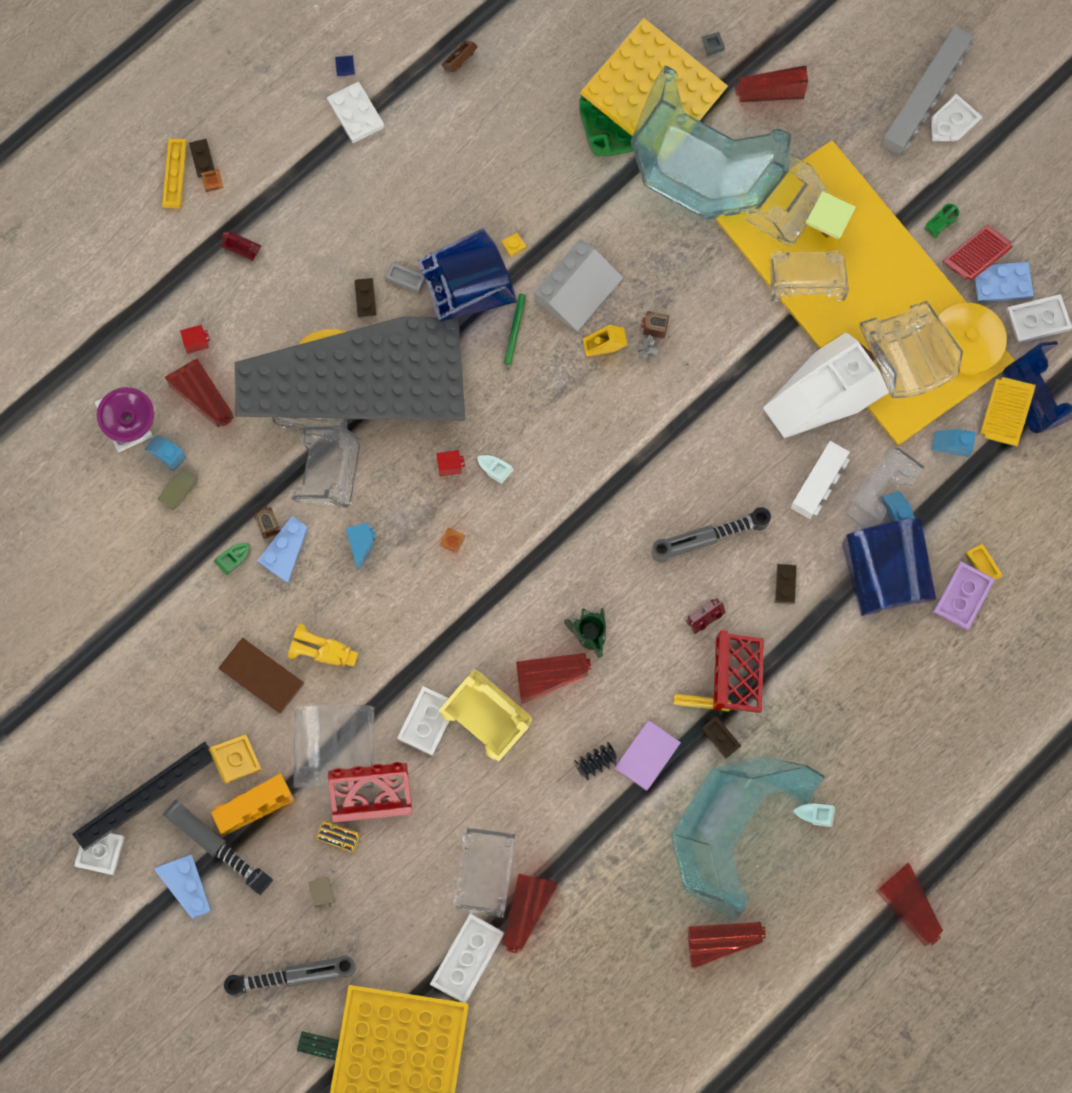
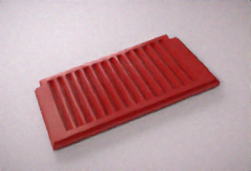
[942,224,1013,281]

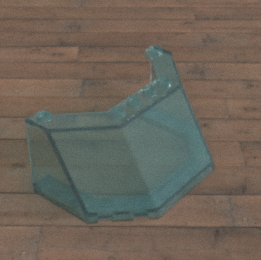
[631,65,791,219]
[671,756,825,922]

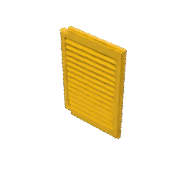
[980,377,1036,447]

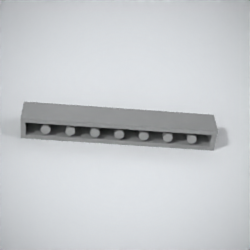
[882,26,973,156]

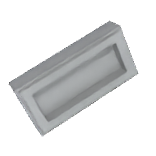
[385,262,426,293]

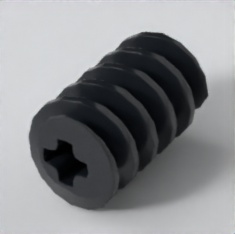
[573,742,617,781]

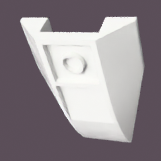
[763,333,889,439]

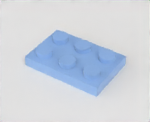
[974,262,1034,303]

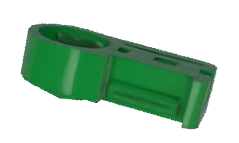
[924,204,960,238]

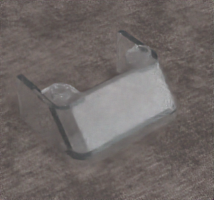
[745,151,828,245]

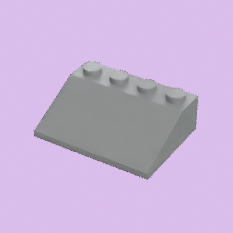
[534,239,623,333]

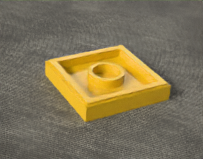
[209,734,262,785]

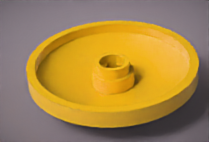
[931,303,1007,375]

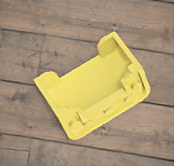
[438,669,532,762]

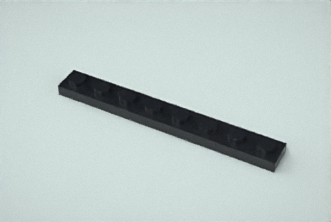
[72,741,214,851]

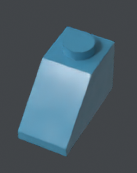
[932,429,976,457]
[145,435,186,471]
[881,491,915,532]
[346,522,376,569]

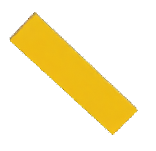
[162,138,187,209]

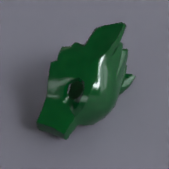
[564,608,606,658]

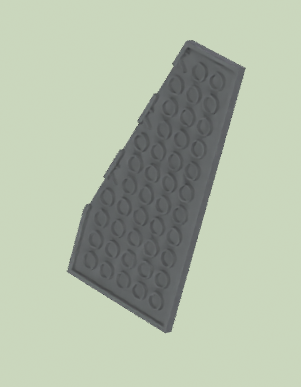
[234,316,465,421]

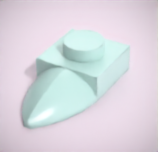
[477,455,514,484]
[794,803,835,827]

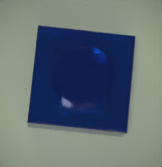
[335,55,355,77]

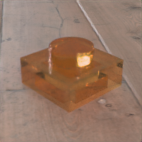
[201,169,224,192]
[440,527,465,554]

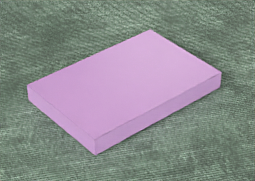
[933,561,995,631]
[615,720,681,791]

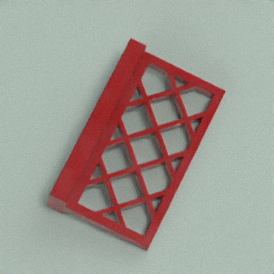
[713,630,764,713]

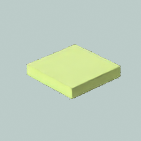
[806,191,856,240]

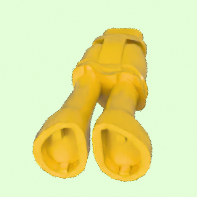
[288,623,358,667]

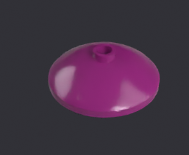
[97,387,155,442]

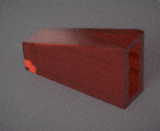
[735,65,808,103]
[165,358,234,427]
[516,653,591,703]
[876,863,943,946]
[502,874,558,953]
[687,922,766,969]

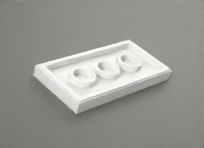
[430,913,505,1003]

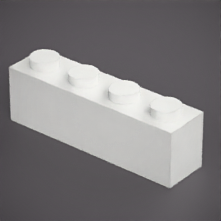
[791,441,850,519]

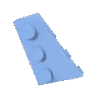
[257,516,308,584]
[154,855,211,919]

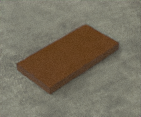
[219,637,304,714]

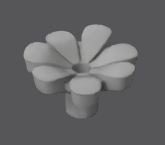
[638,334,659,358]

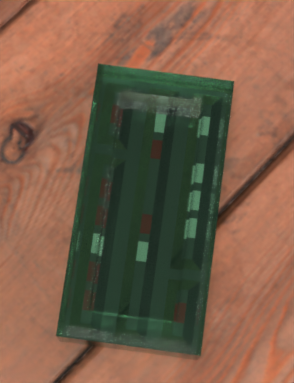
[297,1031,339,1061]

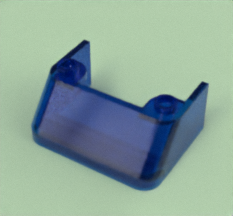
[1002,341,1072,433]

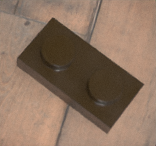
[189,138,216,178]
[355,278,376,317]
[775,564,797,604]
[701,716,741,759]

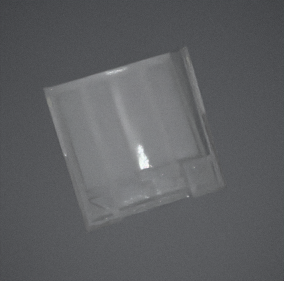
[859,301,963,398]
[294,704,375,788]

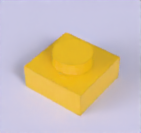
[501,232,527,258]

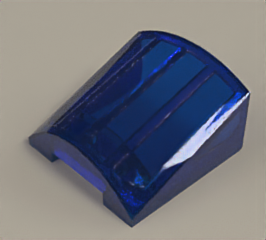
[418,228,517,322]
[842,518,936,616]

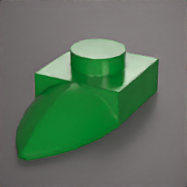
[214,543,250,575]

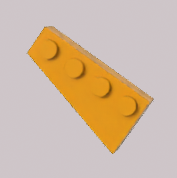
[211,773,295,836]

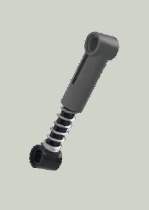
[651,507,771,562]
[163,799,273,896]
[224,956,356,997]

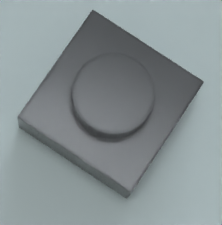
[702,32,725,55]

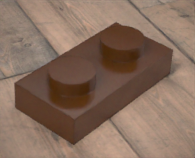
[441,40,478,72]

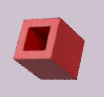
[180,324,210,354]
[436,450,465,477]

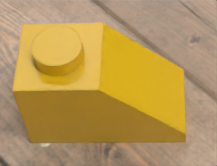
[583,325,628,356]

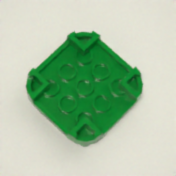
[579,95,646,157]

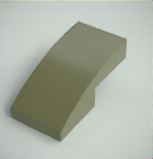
[158,468,198,510]

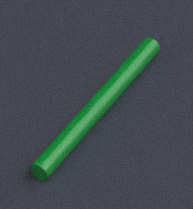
[504,293,526,365]

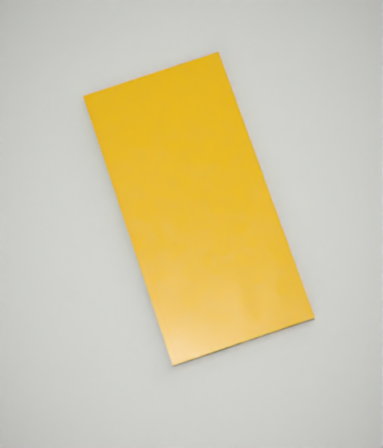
[716,140,1016,447]

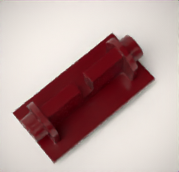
[220,231,261,261]
[685,598,726,634]

